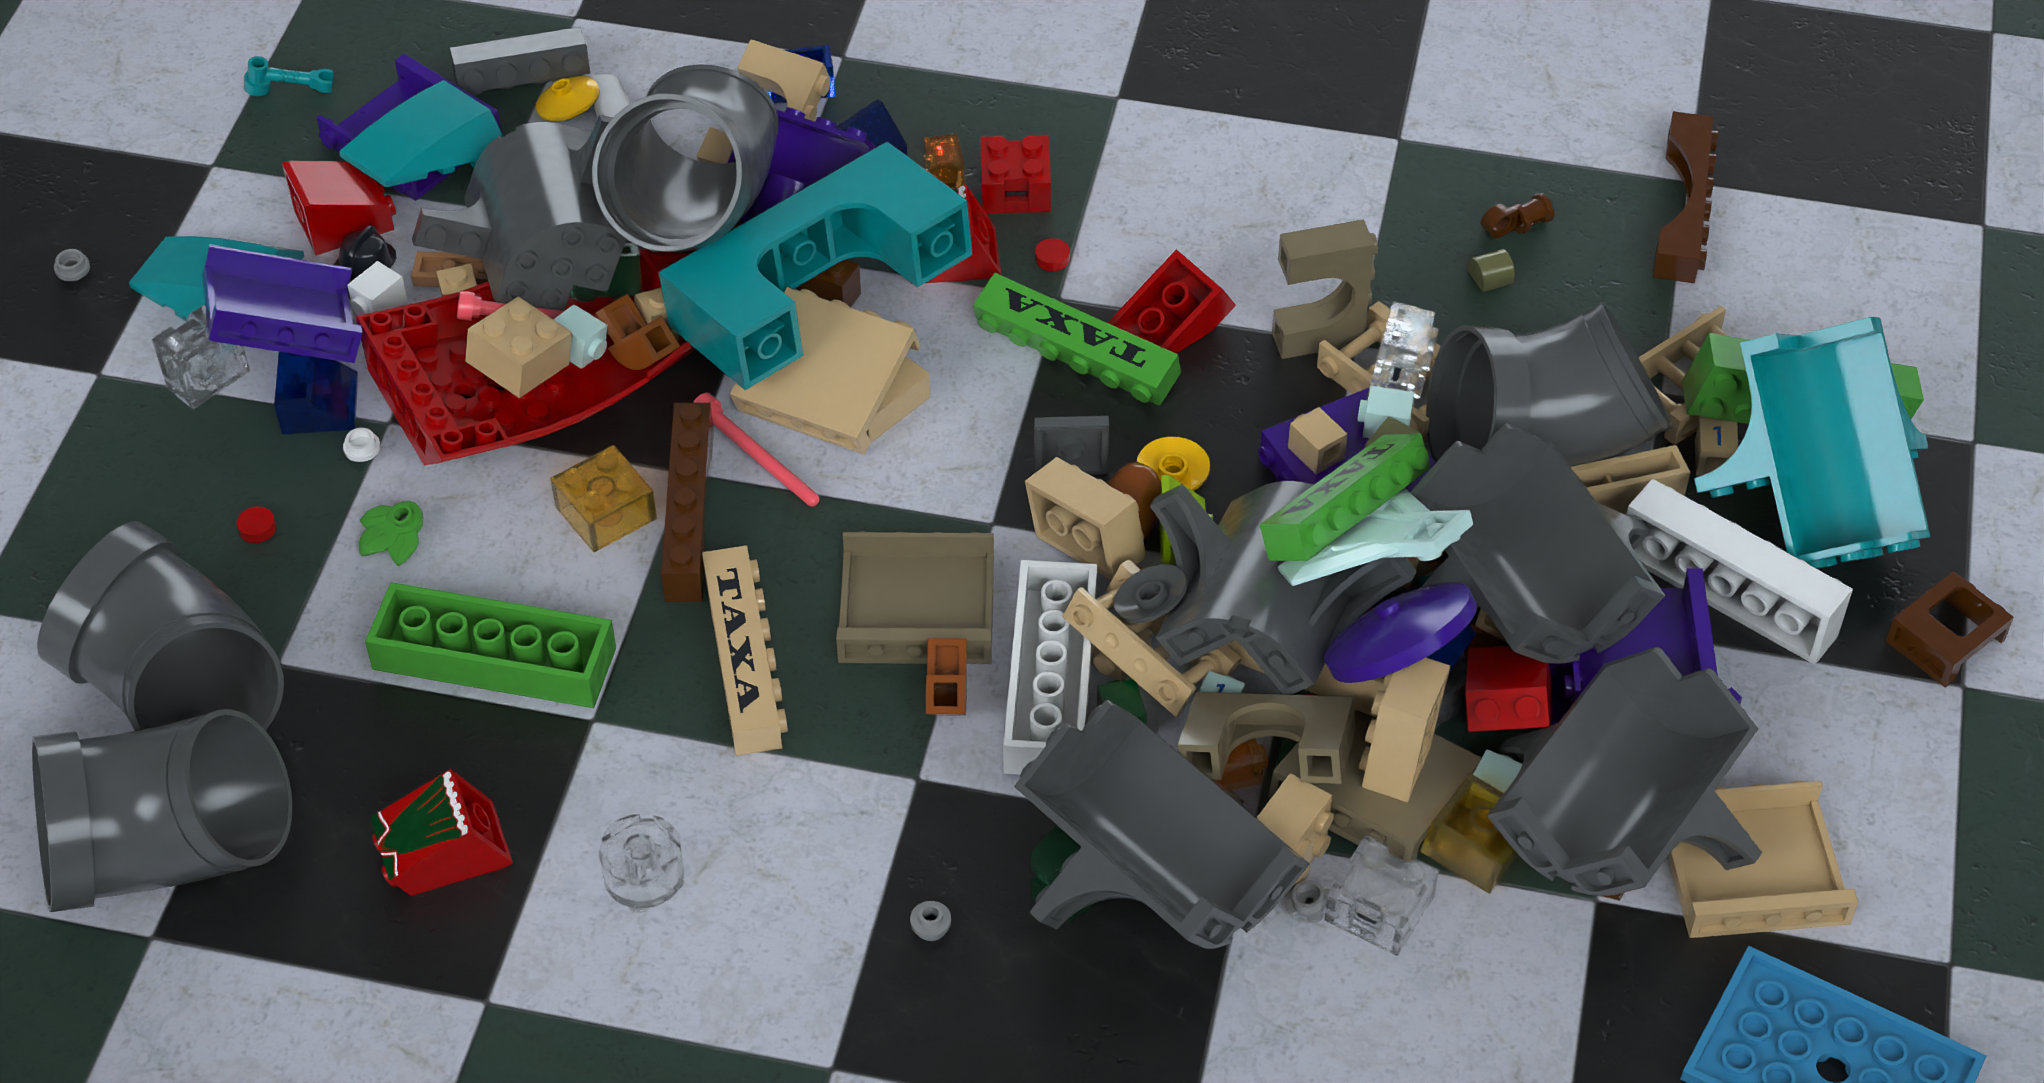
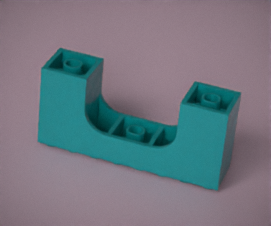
[658,142,973,390]

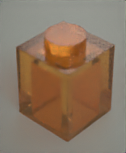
[924,133,965,188]
[1213,738,1268,791]

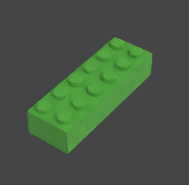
[1682,333,1924,424]
[365,582,616,708]

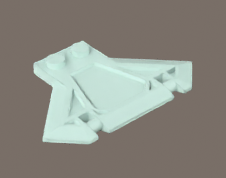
[1278,488,1473,586]

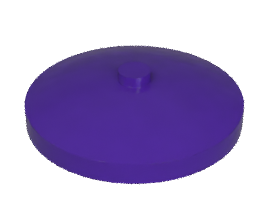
[1324,582,1477,683]

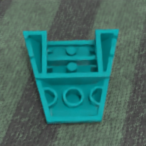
[339,80,503,187]
[129,236,304,349]

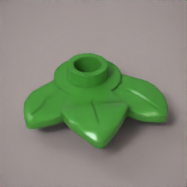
[359,501,423,566]

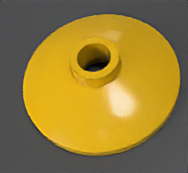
[536,76,599,122]
[1137,437,1210,491]

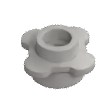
[1286,880,1334,923]

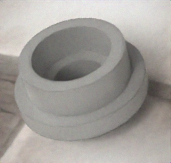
[54,249,90,281]
[910,901,951,941]

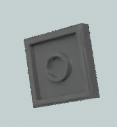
[1034,416,1109,475]

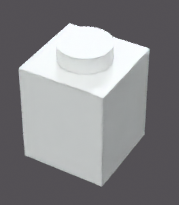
[347,261,408,315]

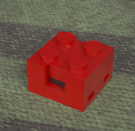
[981,135,1051,214]

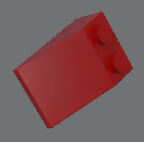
[1107,249,1236,354]

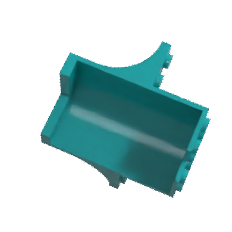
[1694,317,1931,569]

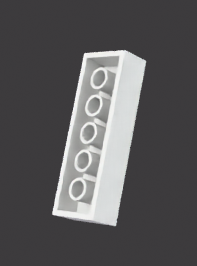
[1626,479,1853,665]
[1003,560,1097,775]

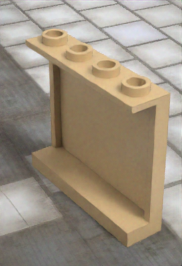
[730,287,921,455]
[1668,780,1858,938]

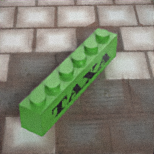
[973,273,1181,406]
[1259,433,1430,561]

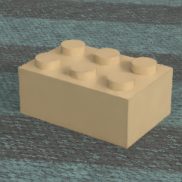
[1025,457,1146,580]
[1359,657,1450,803]

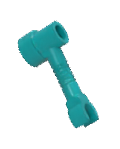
[244,56,334,96]

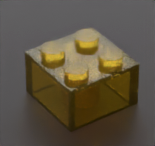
[550,445,657,553]
[1420,773,1518,894]

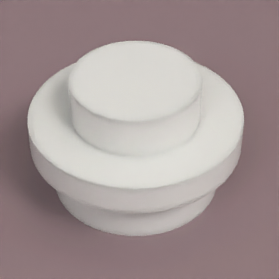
[343,428,381,462]

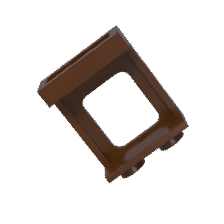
[1886,571,2014,688]

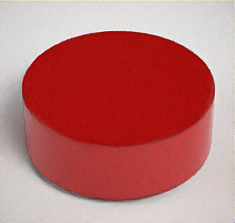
[1035,238,1070,272]
[236,506,276,543]

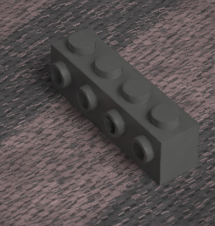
[450,27,590,95]

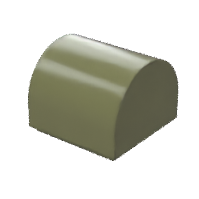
[1467,249,1515,293]

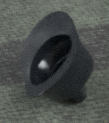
[334,225,397,299]

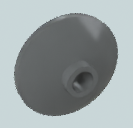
[1114,564,1187,623]

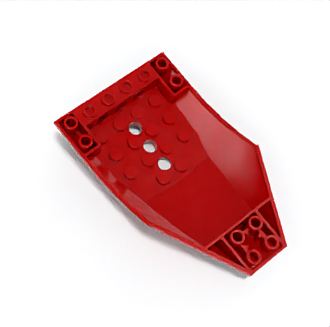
[356,247,695,466]

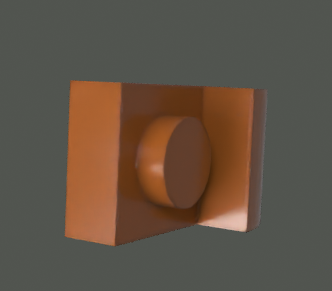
[596,294,680,370]
[926,638,967,716]

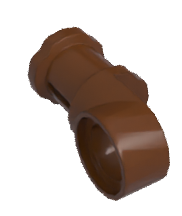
[1481,193,1554,239]

